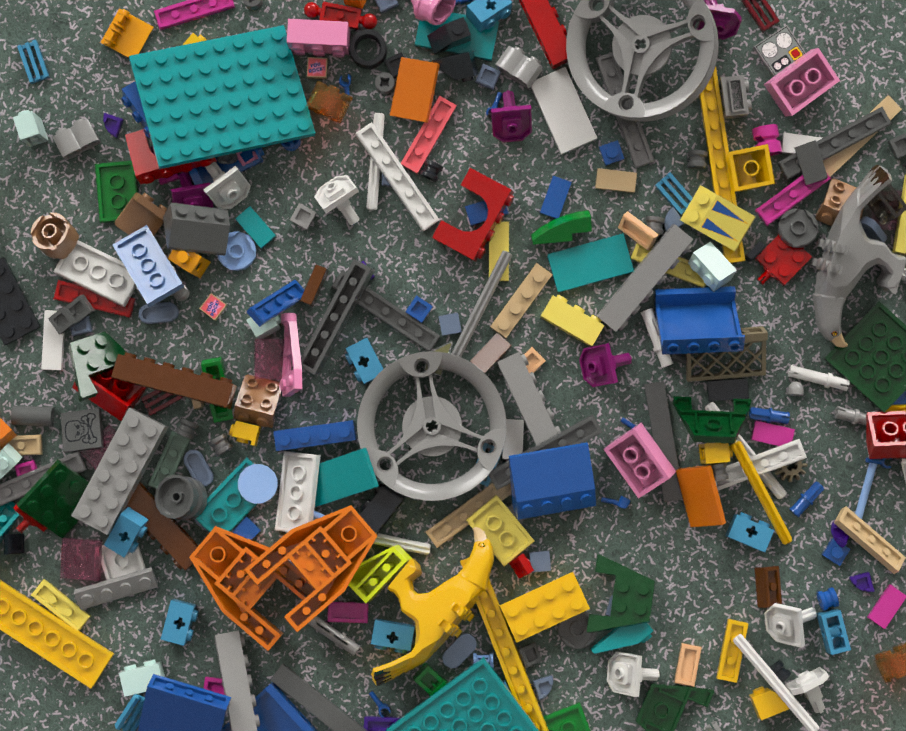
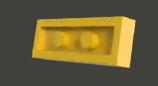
[716,619,749,683]

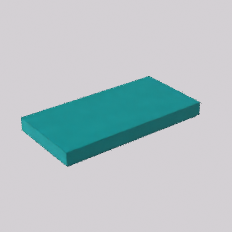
[415,12,499,61]
[547,233,634,293]
[315,448,379,507]
[196,457,257,533]

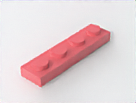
[401,96,457,175]

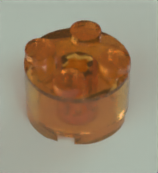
[306,81,353,123]
[874,643,906,683]

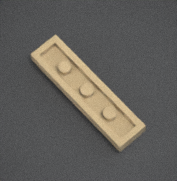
[490,263,553,338]
[834,506,906,574]

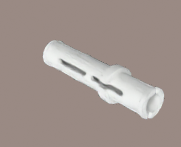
[641,308,674,368]
[788,365,850,391]

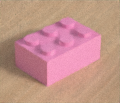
[287,19,350,58]
[764,48,840,117]
[604,422,676,499]

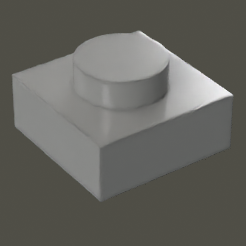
[290,203,317,231]

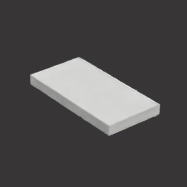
[531,67,597,155]
[53,240,136,307]
[275,451,321,532]

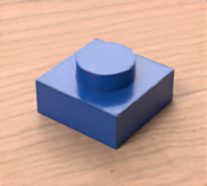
[599,140,624,166]
[405,295,433,323]
[822,538,850,566]

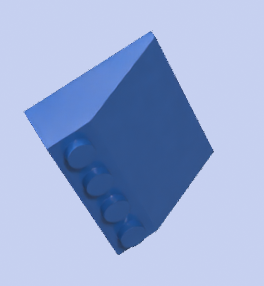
[509,442,596,520]

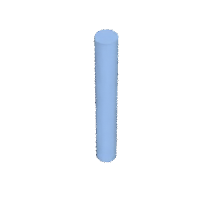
[855,463,877,519]

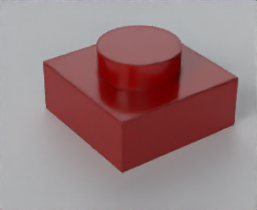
[509,554,534,579]

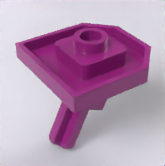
[696,0,742,40]
[491,90,532,143]
[171,172,213,208]
[579,343,632,387]

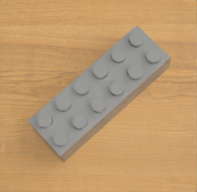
[71,408,169,535]

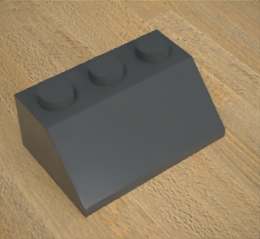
[163,202,230,256]

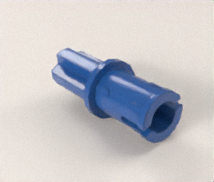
[749,407,790,425]
[789,481,824,518]

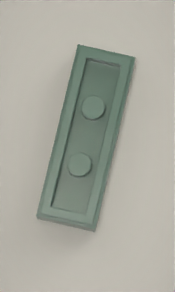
[148,431,191,489]

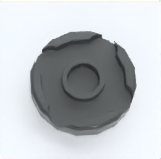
[778,208,818,248]
[558,611,597,649]

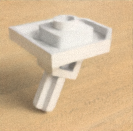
[203,162,251,209]
[315,175,359,225]
[764,603,817,648]
[607,652,660,697]
[785,667,829,714]

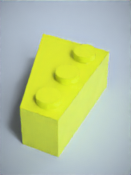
[348,544,412,603]

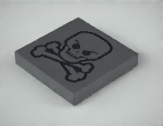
[61,408,104,453]

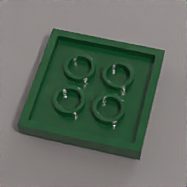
[17,460,89,539]

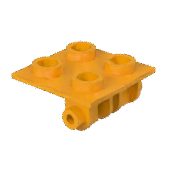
[100,8,154,58]

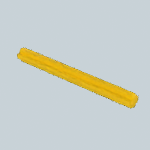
[731,441,792,545]

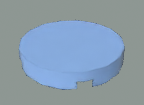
[217,231,257,271]
[238,464,278,504]

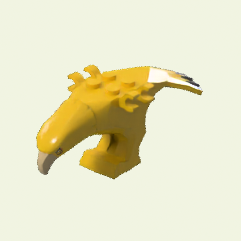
[371,527,494,686]

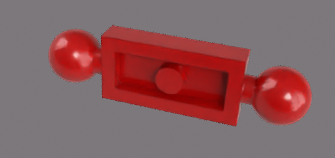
[304,2,377,30]

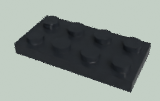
[0,257,41,345]

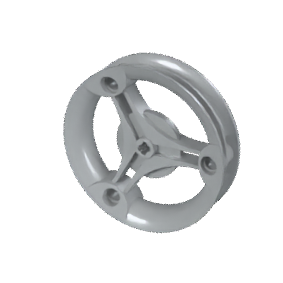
[566,0,719,122]
[357,351,507,501]

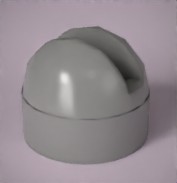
[787,381,804,396]

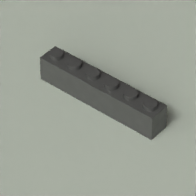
[301,259,375,375]

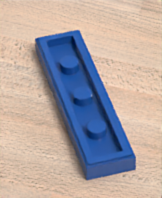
[247,280,304,327]

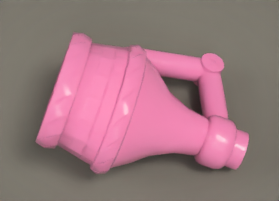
[410,0,456,25]

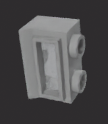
[718,75,752,120]

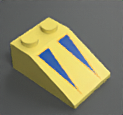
[680,185,756,251]

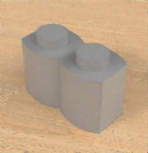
[495,46,543,89]
[53,118,101,160]

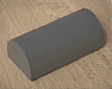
[11,405,55,427]

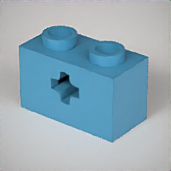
[466,0,513,32]
[345,338,383,384]
[104,507,149,558]
[725,512,774,552]
[161,599,199,646]
[817,608,851,655]
[371,618,415,654]

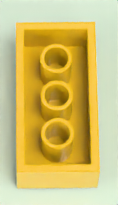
[500,572,590,643]

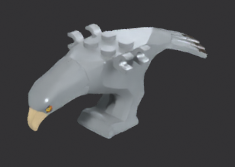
[810,165,906,348]

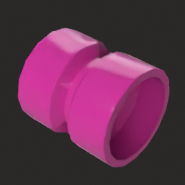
[752,124,782,156]

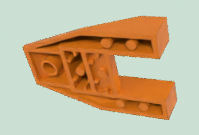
[244,505,377,632]
[189,526,315,651]

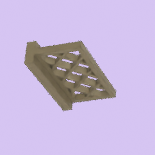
[686,326,768,382]

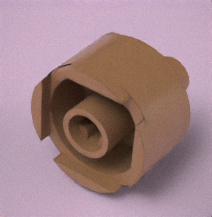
[31,212,79,259]

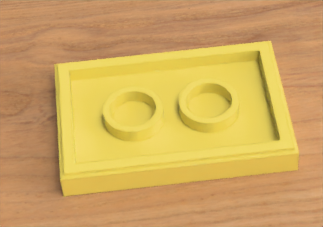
[466,495,534,566]

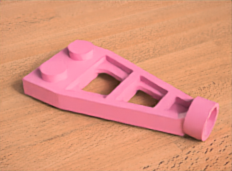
[279,313,302,397]

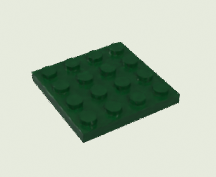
[824,301,906,413]

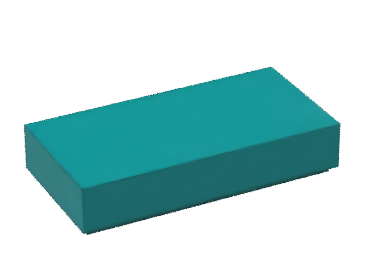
[235,206,276,249]

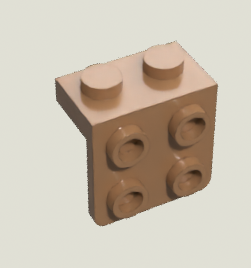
[816,178,864,226]
[115,192,167,236]
[234,375,282,428]

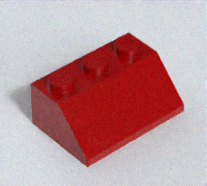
[72,370,147,421]
[866,411,906,459]

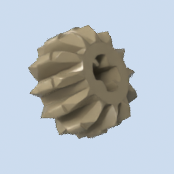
[774,459,808,482]

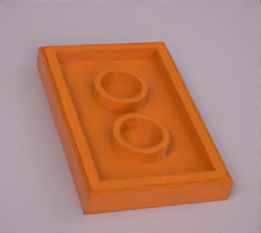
[390,57,440,123]
[676,465,726,527]

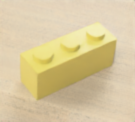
[540,295,604,347]

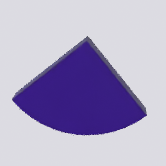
[103,113,124,138]
[831,521,850,548]
[849,572,874,592]

